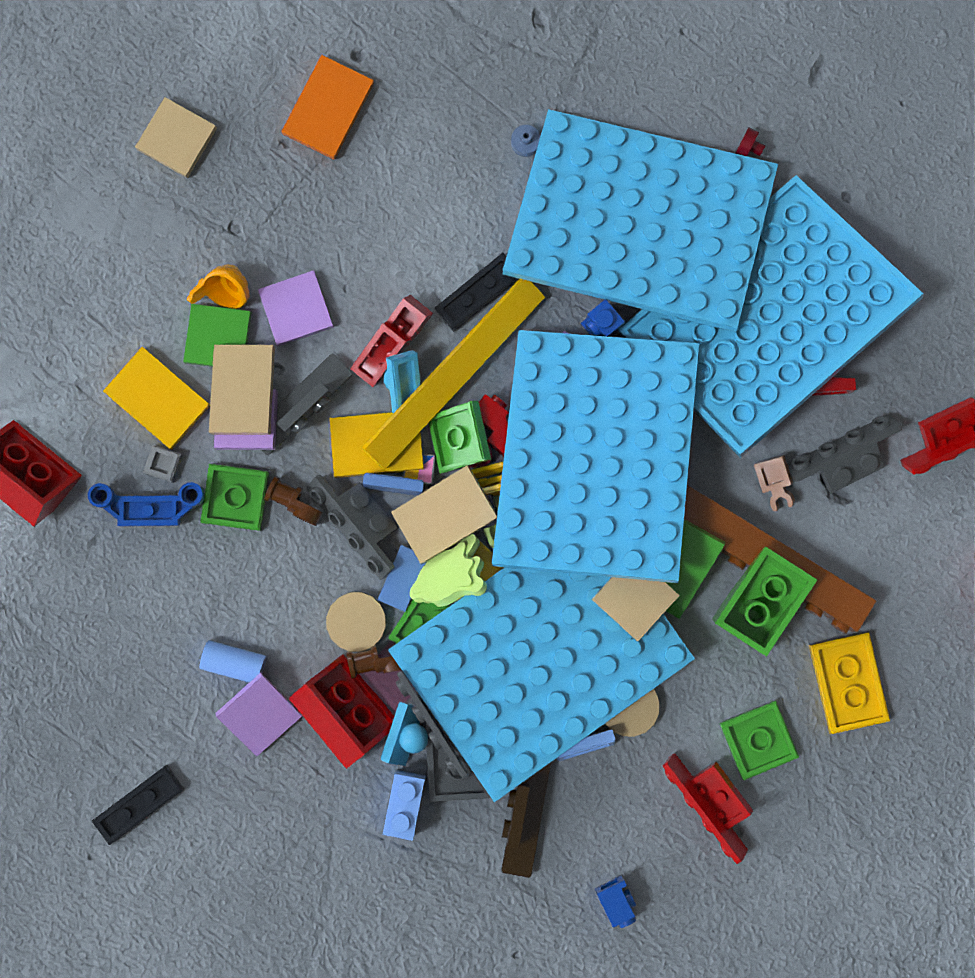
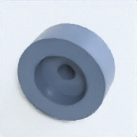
[511,125,540,157]

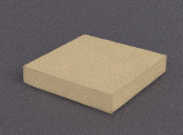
[135,97,217,178]
[591,577,680,641]

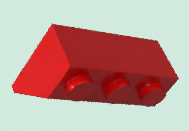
[0,420,82,527]
[288,654,394,769]

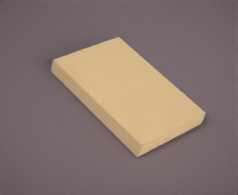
[209,345,275,435]
[391,465,497,564]

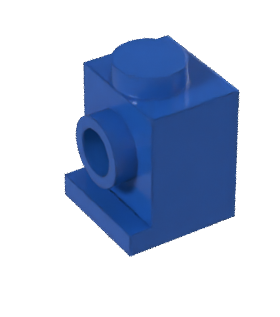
[581,299,625,337]
[595,875,636,928]

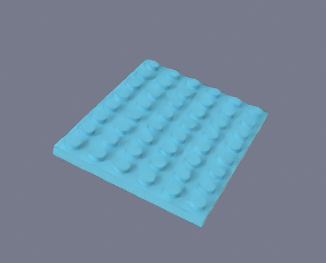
[503,109,778,332]
[619,175,924,458]
[492,330,699,583]
[388,567,695,802]

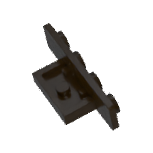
[501,762,551,878]

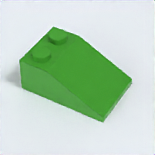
[712,546,817,657]

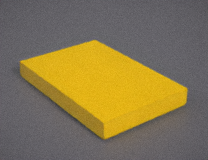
[103,347,210,450]
[329,412,424,478]
[809,632,890,734]

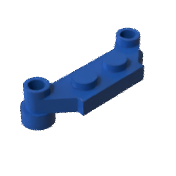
[88,482,205,527]

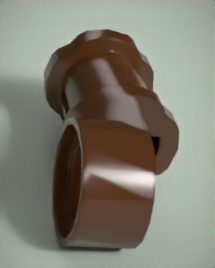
[264,476,323,526]
[346,646,401,679]

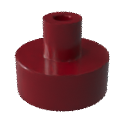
[735,127,766,156]

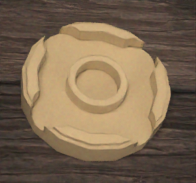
[326,592,386,652]
[605,689,659,737]

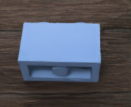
[382,770,426,841]

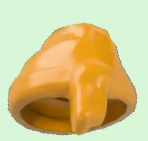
[187,264,250,309]

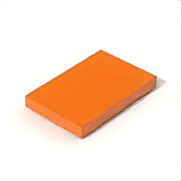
[281,55,374,160]

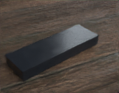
[434,252,519,332]
[92,765,184,845]

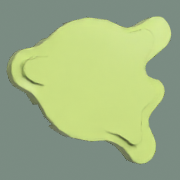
[410,534,487,607]

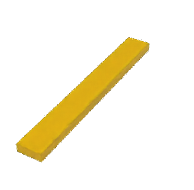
[362,279,545,470]

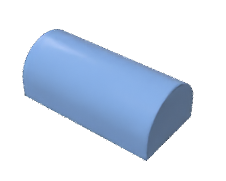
[199,640,267,683]

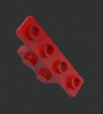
[900,397,975,475]
[663,753,753,864]

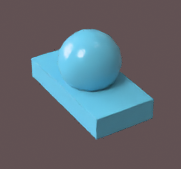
[383,350,421,413]
[381,702,429,766]

